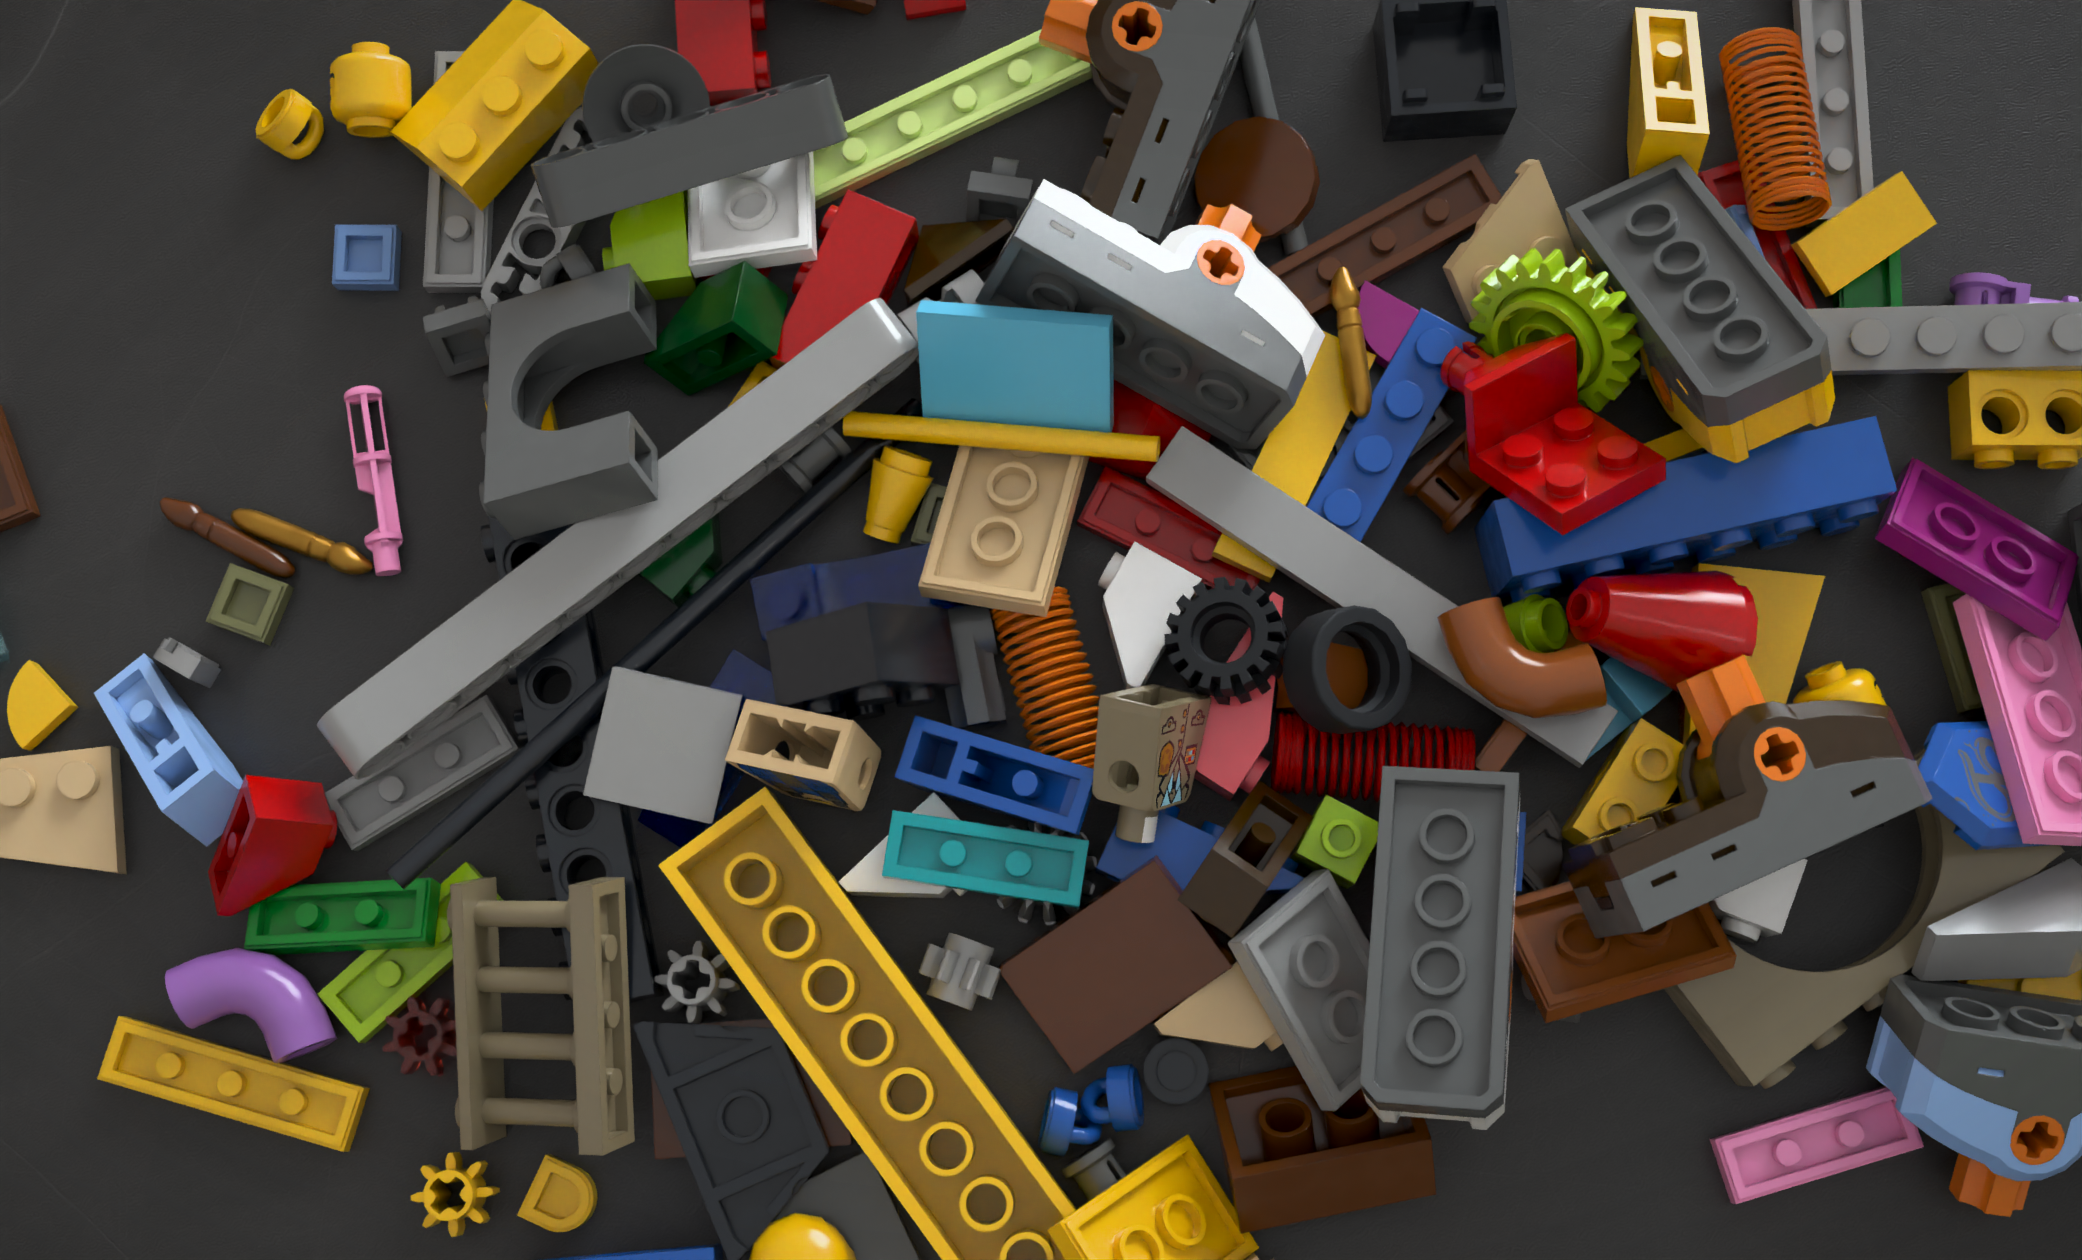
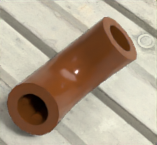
[1437,597,1607,718]

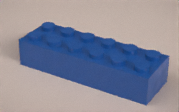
[1474,416,1897,603]

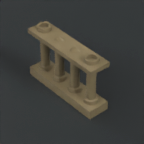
[447,877,635,1156]

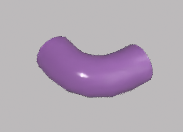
[165,948,337,1064]

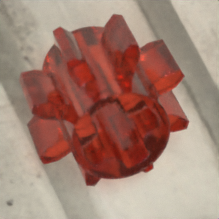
[382,996,457,1076]

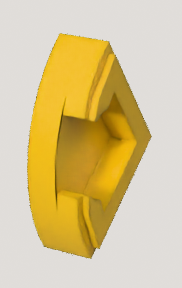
[7,660,79,751]

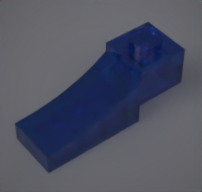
[750,542,963,642]

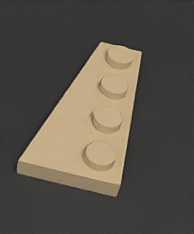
[0,746,127,875]

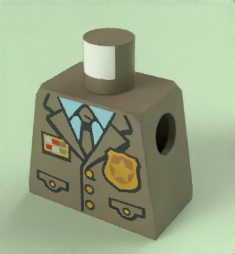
[1092,684,1212,843]

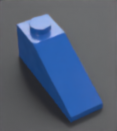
[894,715,1094,835]

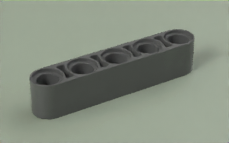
[530,74,848,228]

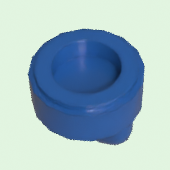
[1080,1064,1144,1132]
[1038,1087,1102,1157]

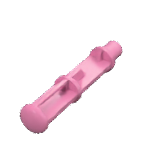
[344,385,403,576]

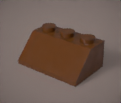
[1208,1066,1436,1234]

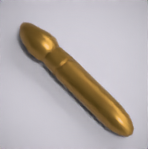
[1330,267,1372,419]
[231,508,373,575]

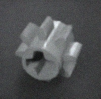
[918,932,1001,1011]
[654,941,740,1024]

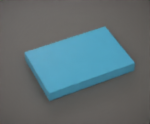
[916,300,1114,432]

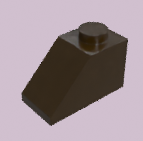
[1177,780,1314,938]

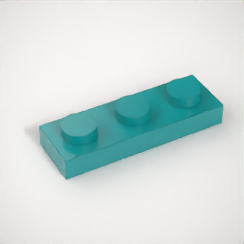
[882,810,1089,908]

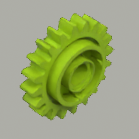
[1469,248,1644,413]

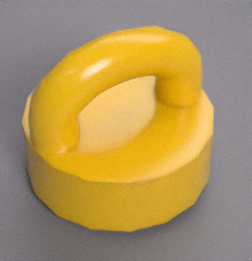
[255,89,324,160]

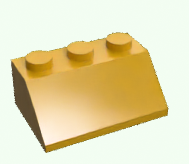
[390,0,599,211]

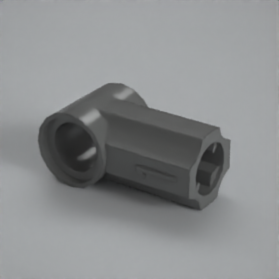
[944,604,1007,732]

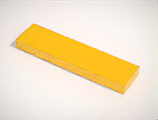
[1212,330,1376,583]
[97,1016,370,1152]

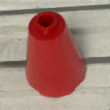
[1566,571,1758,693]

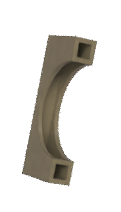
[1664,748,2065,1089]

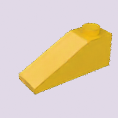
[1627,7,1710,178]

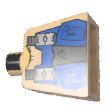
[725,699,881,811]

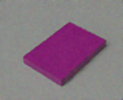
[1875,458,2079,641]

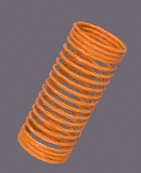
[1719,27,1832,231]
[990,586,1100,769]

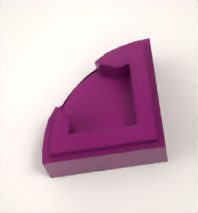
[1358,280,1419,369]

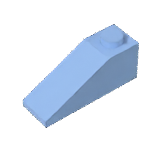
[94,653,243,847]

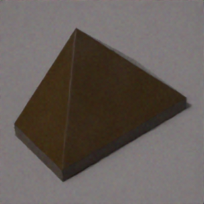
[904,219,1014,307]

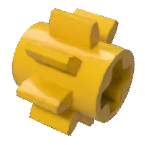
[411,1152,500,1237]

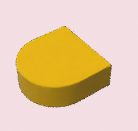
[517,1154,598,1232]

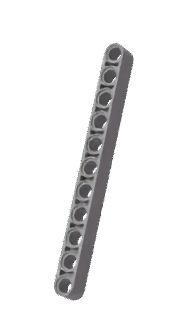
[317,298,919,779]

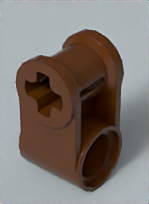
[1403,429,1493,535]

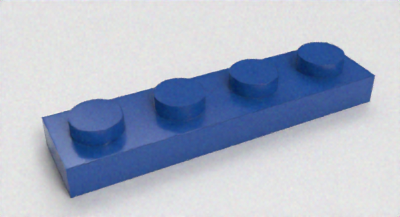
[1307,308,1477,542]

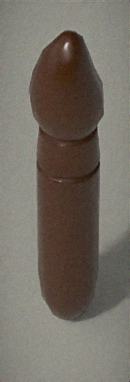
[159,497,295,578]

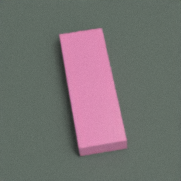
[1710,1086,1924,1204]

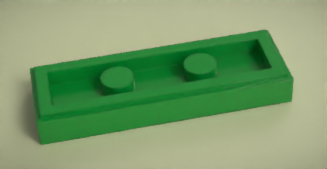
[244,878,441,955]

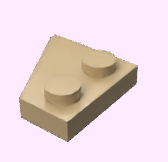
[1443,159,1579,324]

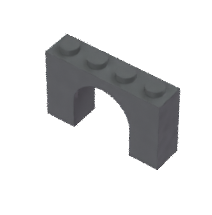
[479,263,658,540]

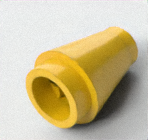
[863,445,934,544]

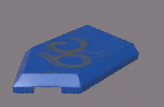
[1918,721,2047,850]

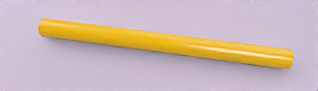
[843,411,1160,462]

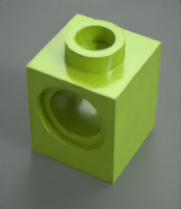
[1290,795,1379,889]

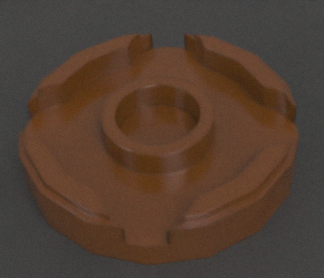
[1194,116,1320,243]

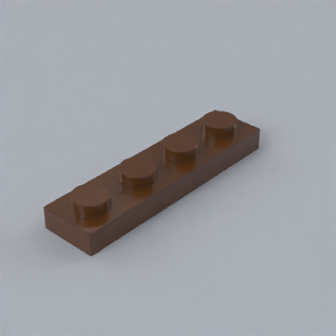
[1268,154,1502,319]

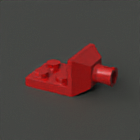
[1440,333,1666,535]

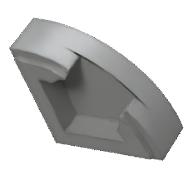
[153,637,222,688]

